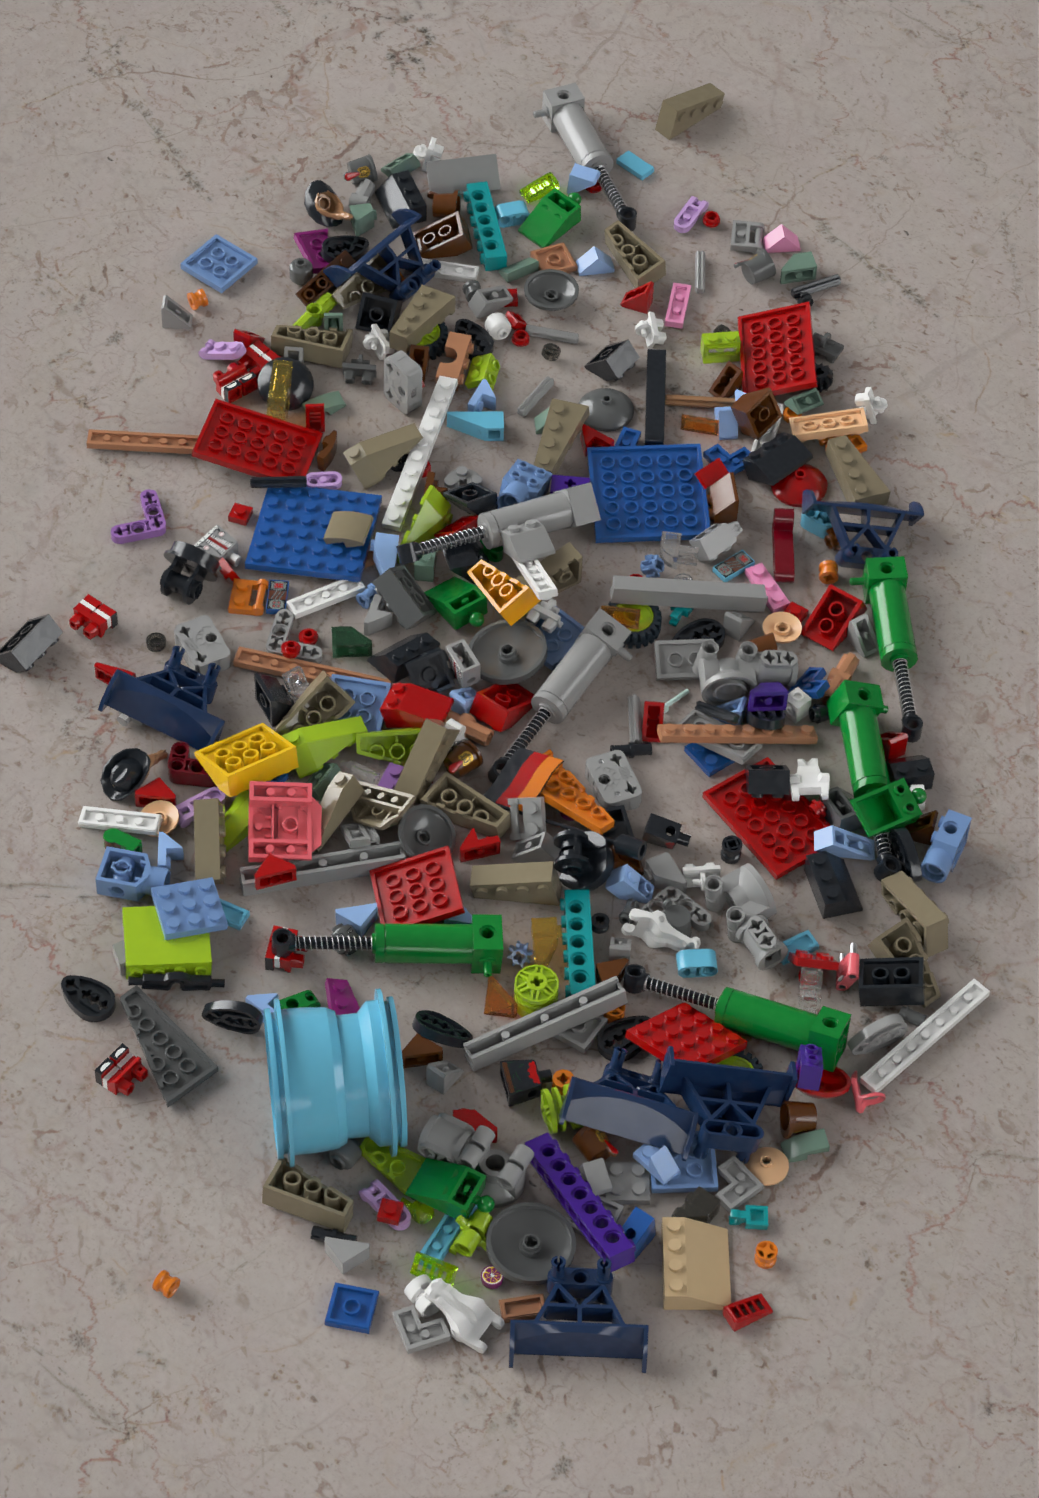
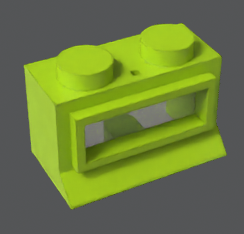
[700,331,741,364]

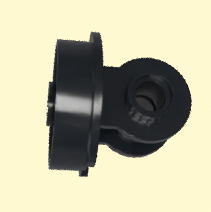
[160,541,220,605]
[553,829,614,891]

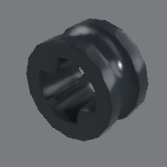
[591,913,610,934]

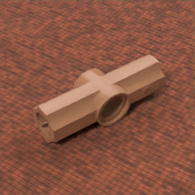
[819,652,859,704]
[444,710,494,746]

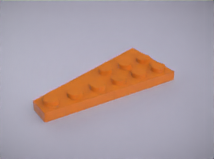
[538,749,615,835]

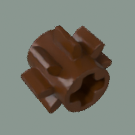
[824,527,847,551]

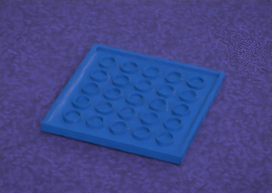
[587,444,710,543]
[245,487,382,582]

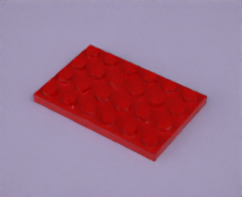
[738,302,818,396]
[191,398,323,488]
[702,757,831,880]

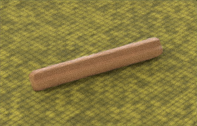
[665,394,736,408]

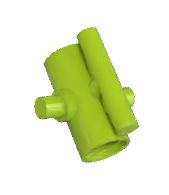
[448,1209,493,1257]

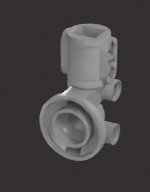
[692,640,798,706]
[704,863,788,971]
[417,1113,534,1208]

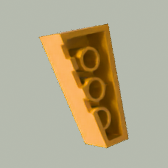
[467,559,541,626]

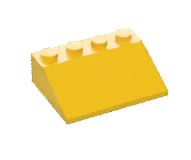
[194,723,299,797]

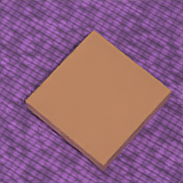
[530,242,578,273]

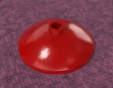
[770,463,828,507]
[787,1067,851,1099]

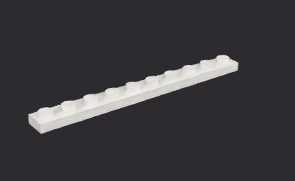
[382,376,458,532]

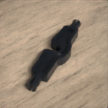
[128,972,225,991]

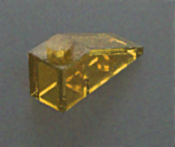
[266,359,293,420]
[531,917,562,967]

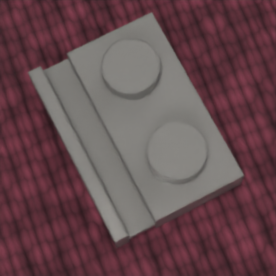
[341,823,380,849]

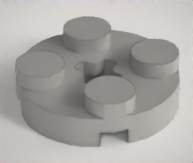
[444,466,482,491]

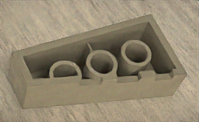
[655,83,725,140]
[604,220,666,288]
[825,435,891,505]
[881,871,949,957]
[262,1157,354,1233]

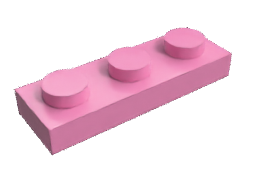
[664,283,691,329]
[745,563,790,613]

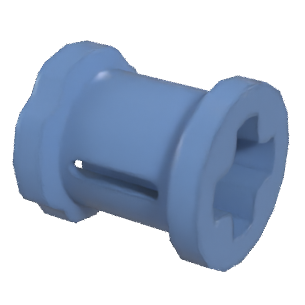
[356,583,378,609]

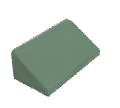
[381,153,421,177]
[498,257,539,283]
[784,388,824,415]
[306,763,342,801]

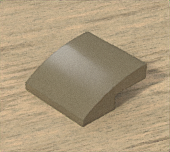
[323,511,374,548]

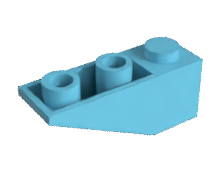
[447,411,504,441]

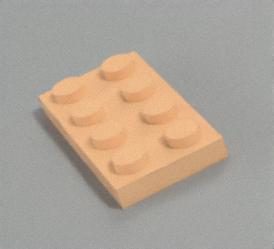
[789,407,869,442]

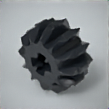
[806,363,833,393]

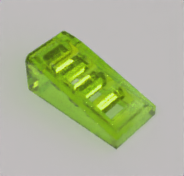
[519,172,559,203]
[410,1251,458,1287]

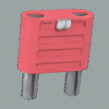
[836,943,859,991]

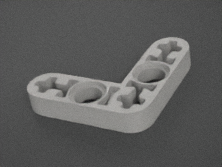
[266,609,322,664]
[633,886,712,931]

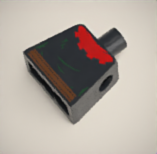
[642,813,691,849]
[500,1059,552,1107]

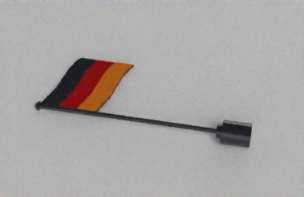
[483,747,647,861]

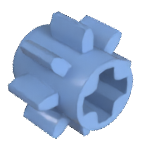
[640,554,664,578]
[507,940,534,968]

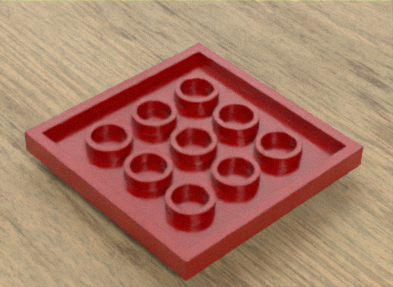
[369,846,465,924]
[625,1002,747,1064]

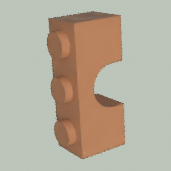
[435,331,474,392]

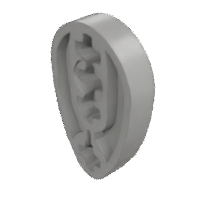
[847,1014,908,1055]

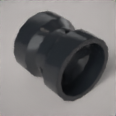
[720,835,743,864]

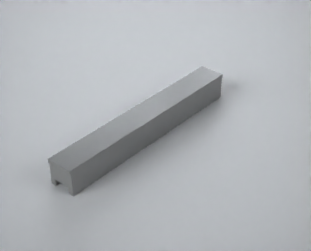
[610,575,768,612]
[239,841,406,896]
[463,976,628,1072]

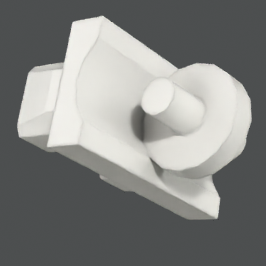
[413,137,444,172]
[635,311,667,349]
[363,324,395,360]
[855,387,888,424]
[526,599,564,634]
[682,862,721,891]

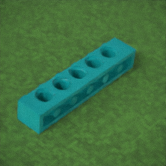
[463,181,507,271]
[560,889,596,998]

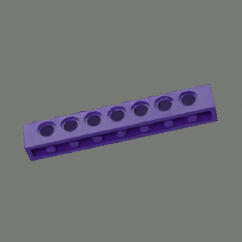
[524,1132,636,1272]

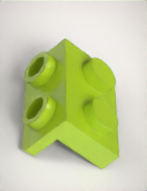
[465,353,500,391]

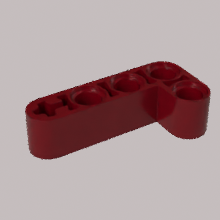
[772,508,795,583]
[168,741,217,788]

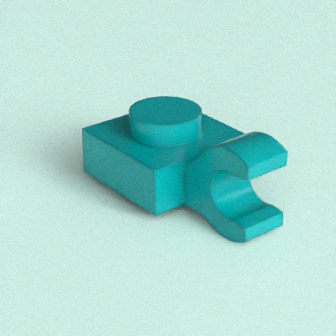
[669,607,694,627]
[729,1205,768,1230]

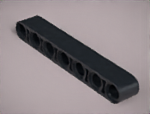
[645,349,666,445]

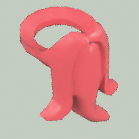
[851,1070,886,1113]

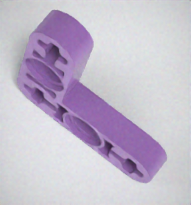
[111,489,166,544]

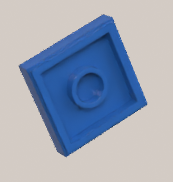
[325,1282,379,1334]

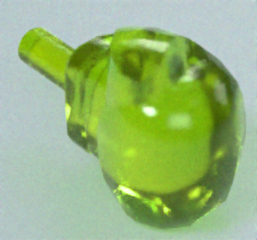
[400,1197,435,1225]

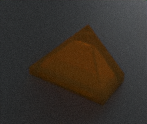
[680,414,719,436]
[601,605,641,629]
[484,976,518,1018]

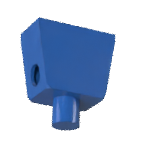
[622,1207,656,1259]

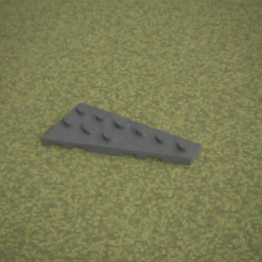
[120,985,218,1107]

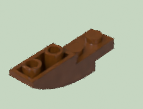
[295,250,356,307]

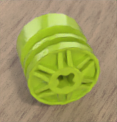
[514,964,559,1017]
[541,1083,584,1134]

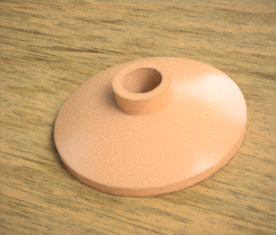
[762,612,802,644]
[141,800,179,837]
[745,1147,789,1186]

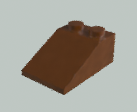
[413,211,473,259]

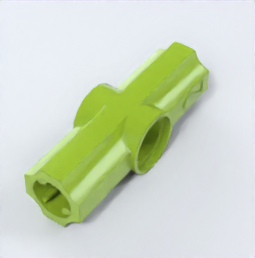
[292,292,337,329]

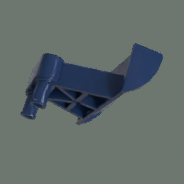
[323,208,441,302]
[802,489,924,570]
[98,646,225,750]
[559,1046,699,1161]
[659,1046,798,1164]
[509,1256,649,1373]

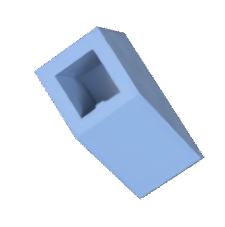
[605,864,654,903]

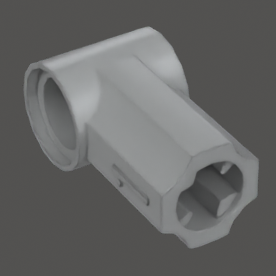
[348,179,375,207]

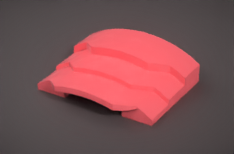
[248,781,322,863]

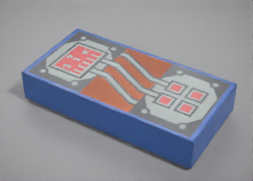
[266,580,289,614]

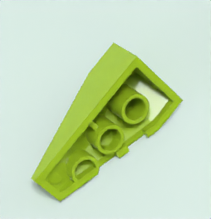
[397,485,453,564]
[282,716,368,779]
[356,728,421,766]
[224,789,249,853]

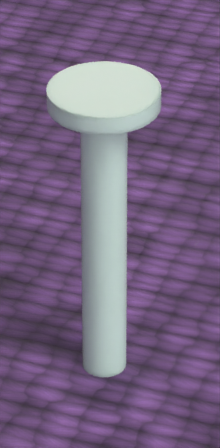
[664,689,690,713]

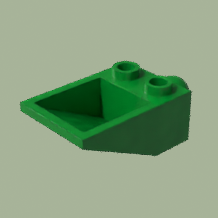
[518,188,582,248]
[424,576,488,630]
[850,778,927,838]
[405,1158,495,1220]

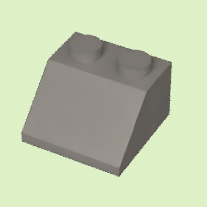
[501,520,555,564]

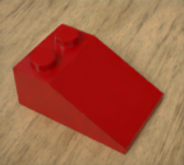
[801,584,868,652]
[380,683,454,728]
[469,683,534,732]

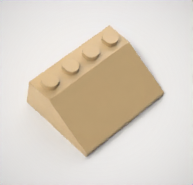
[661,1217,731,1310]

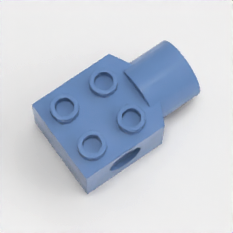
[497,459,552,508]
[920,809,972,883]
[95,846,171,902]

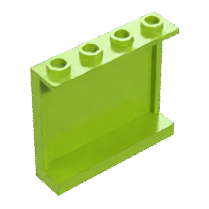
[122,906,212,979]

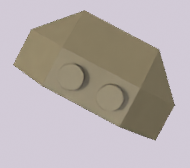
[351,781,416,830]

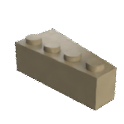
[389,285,455,353]
[271,325,353,368]
[534,398,590,479]
[515,542,583,603]
[394,718,460,804]
[420,772,511,838]
[193,798,227,885]
[470,861,562,906]

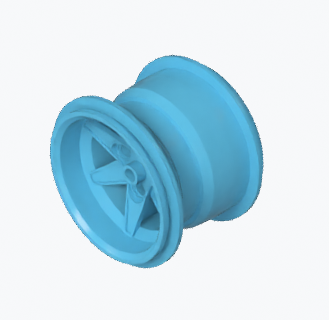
[264,988,408,1167]

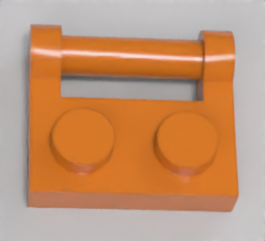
[228,578,269,616]

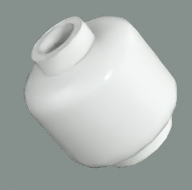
[484,313,511,340]

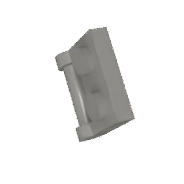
[730,220,765,255]
[508,797,546,840]

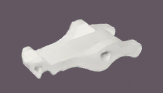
[790,758,830,801]
[621,908,701,952]
[424,1278,505,1354]

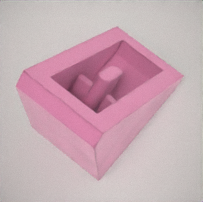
[762,224,801,253]

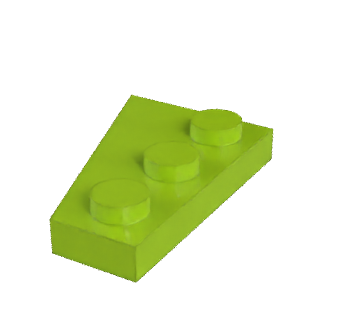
[360,1137,426,1196]

